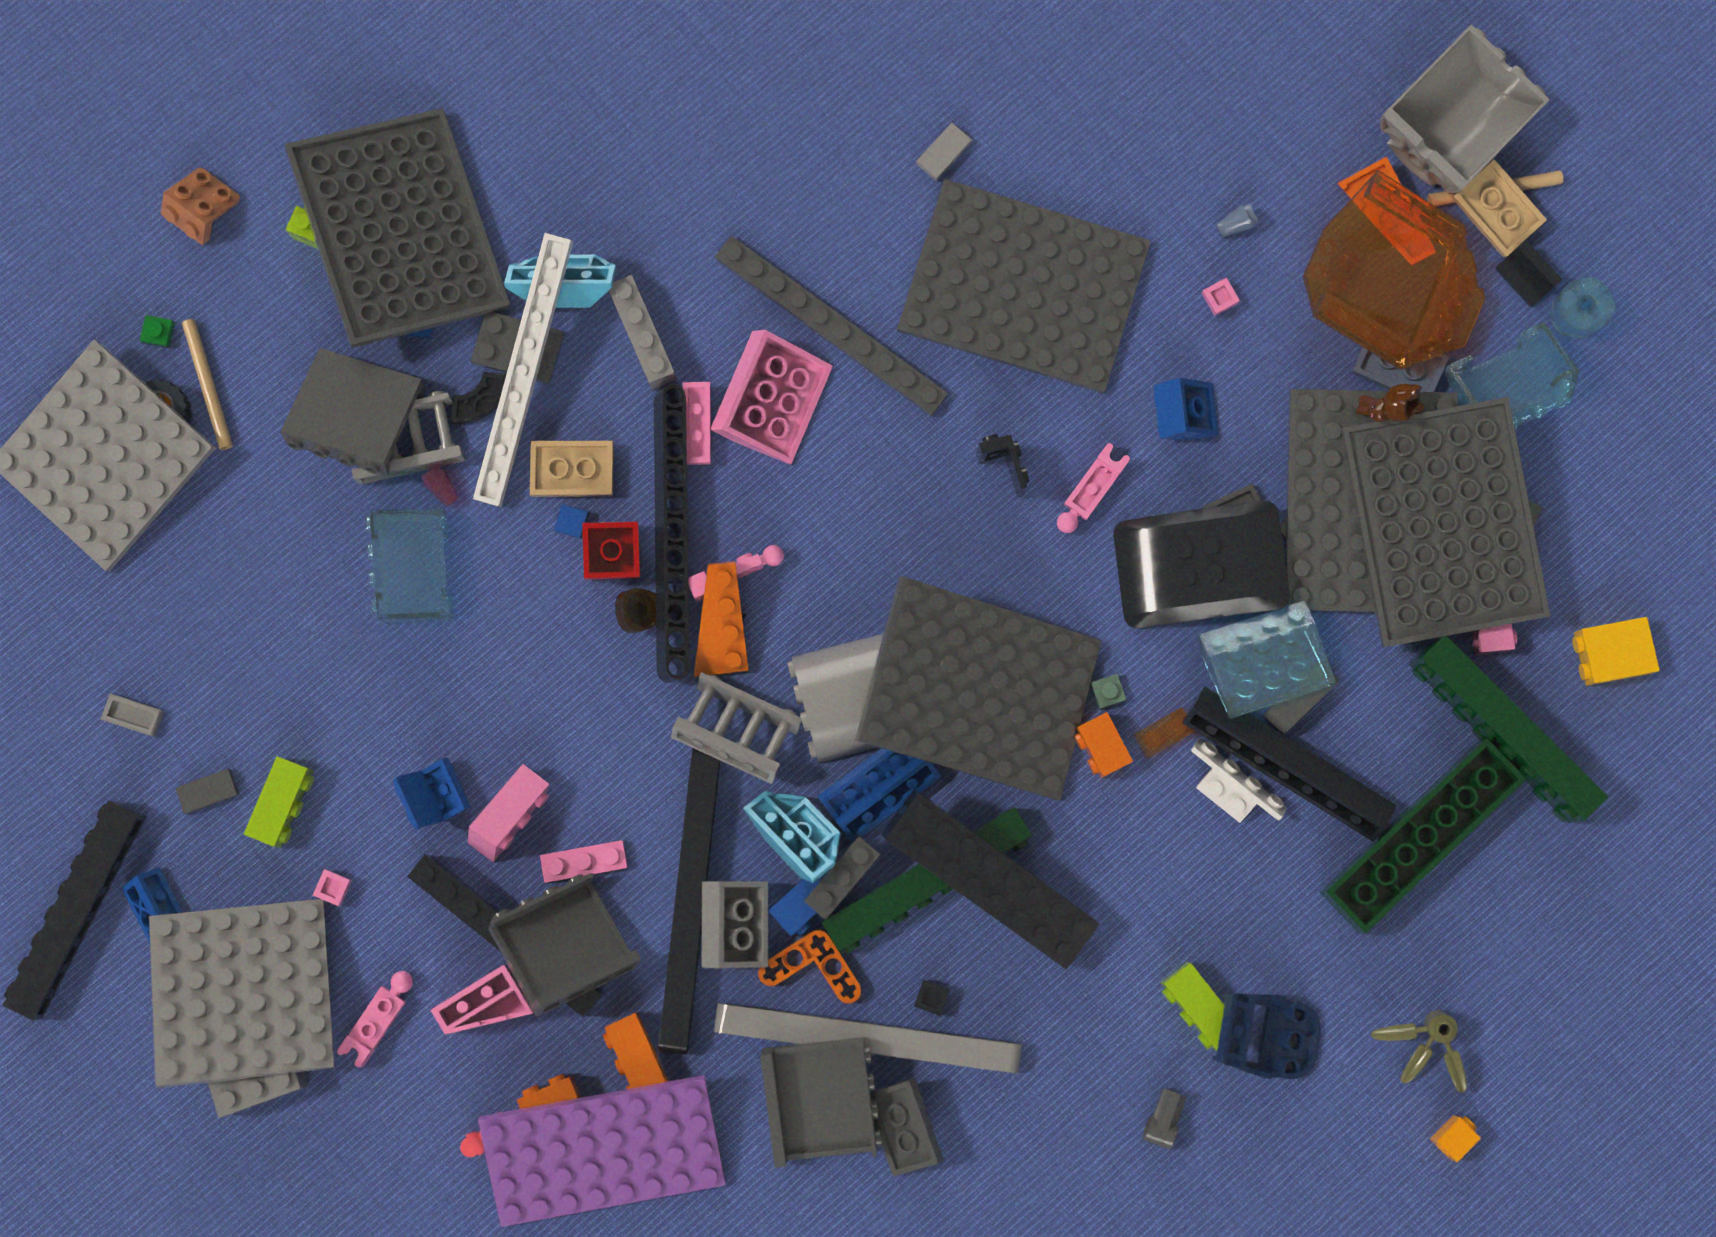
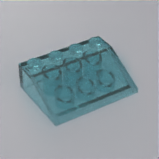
[1199,601,1336,719]

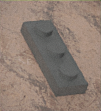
[804,837,880,920]

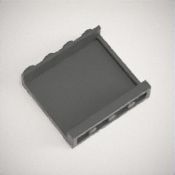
[280,348,426,475]
[489,873,641,1017]
[760,1037,882,1167]

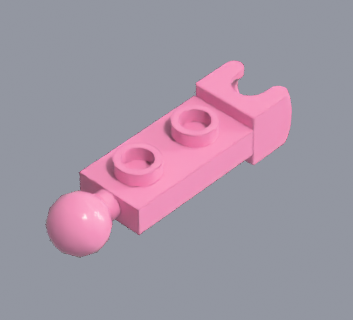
[1057,443,1130,533]
[688,545,784,602]
[337,971,413,1068]

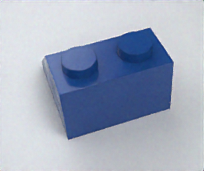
[1153,378,1219,441]

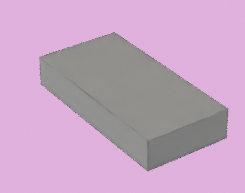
[916,123,972,181]
[100,694,165,737]

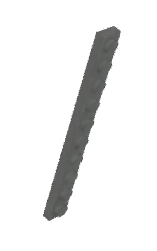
[715,236,948,417]

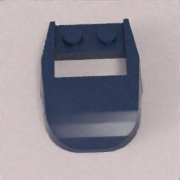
[1212,993,1321,1080]

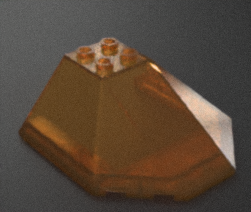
[1303,170,1485,370]

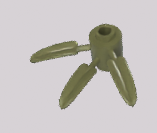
[1371,1010,1467,1093]

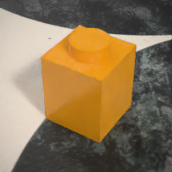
[1430,1115,1481,1162]

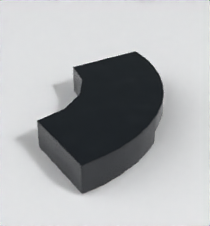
[450,372,507,425]

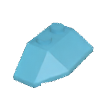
[504,255,616,308]
[743,791,841,883]

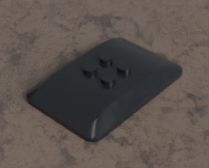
[1113,501,1290,629]

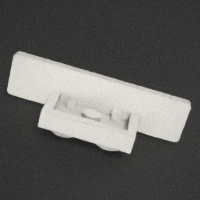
[1191,738,1287,823]

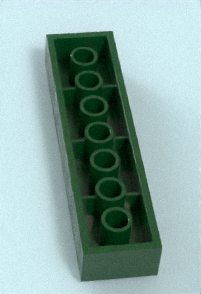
[1409,635,1609,823]
[1320,738,1526,934]

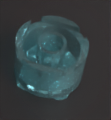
[1550,277,1616,339]

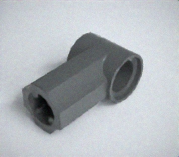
[1142,1088,1187,1150]

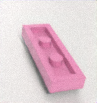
[683,382,711,465]
[540,840,628,883]

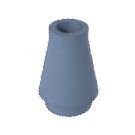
[1216,203,1258,238]

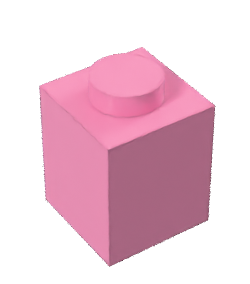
[1471,624,1517,655]

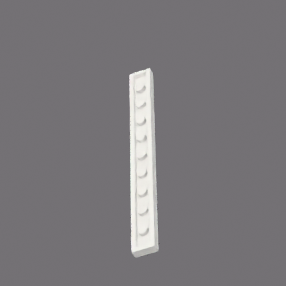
[473,233,574,507]

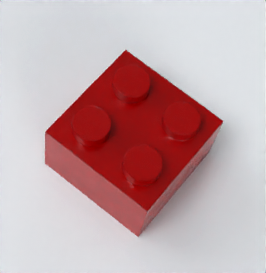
[582,522,640,580]

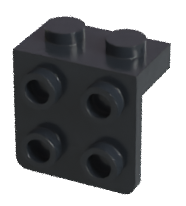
[976,434,1029,497]

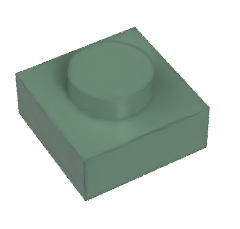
[1090,674,1126,709]

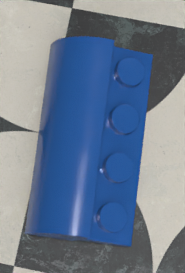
[817,748,941,844]

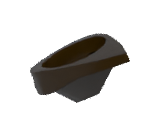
[615,588,673,634]

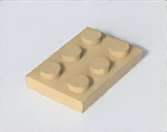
[1451,159,1547,257]
[530,441,614,497]

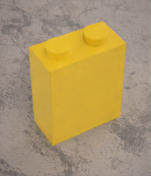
[1572,617,1660,686]

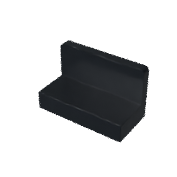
[1495,240,1562,307]

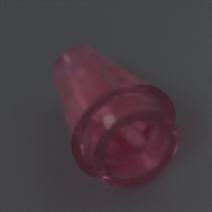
[421,465,459,507]

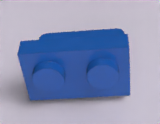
[393,757,471,829]

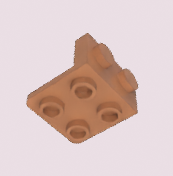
[161,168,240,245]

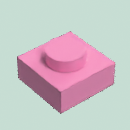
[1202,278,1240,316]
[313,869,352,906]

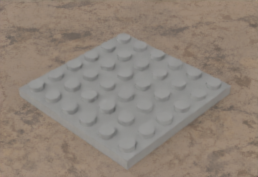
[0,340,216,571]
[149,899,335,1088]

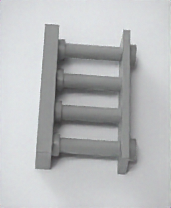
[352,391,466,485]
[671,673,802,784]

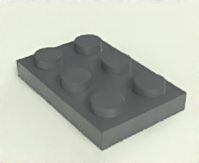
[470,312,565,385]
[871,1078,944,1177]

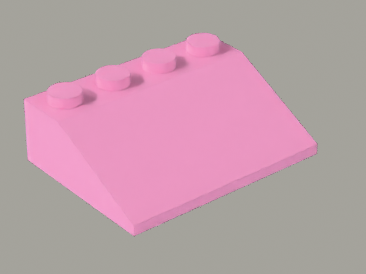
[710,330,833,464]

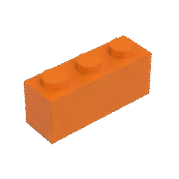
[603,1012,669,1089]

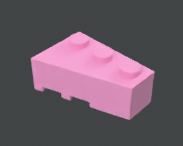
[467,764,549,863]
[431,964,534,1034]

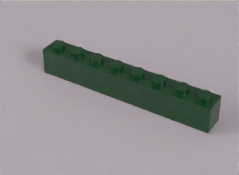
[822,807,1032,953]

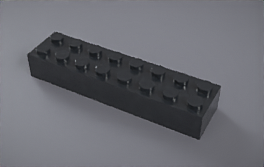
[881,789,1099,970]

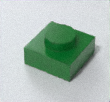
[140,315,175,348]

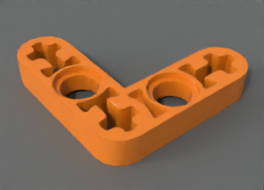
[758,930,861,1003]

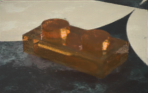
[1133,707,1195,759]

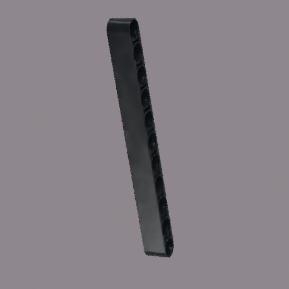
[654,383,690,683]
[658,748,721,1055]

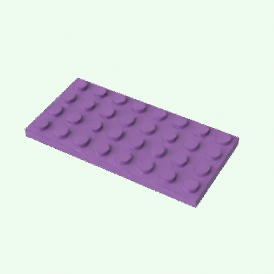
[478,1075,726,1227]

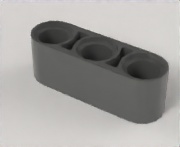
[1263,660,1340,734]

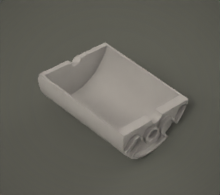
[1380,25,1550,193]
[787,633,884,763]

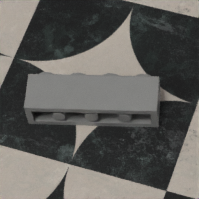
[609,275,677,390]

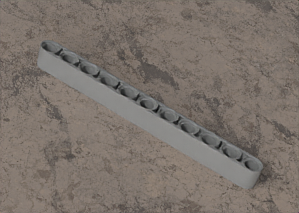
[714,1003,1022,1073]

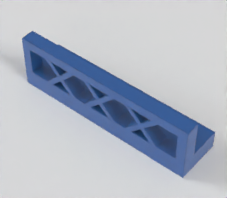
[121,867,183,943]

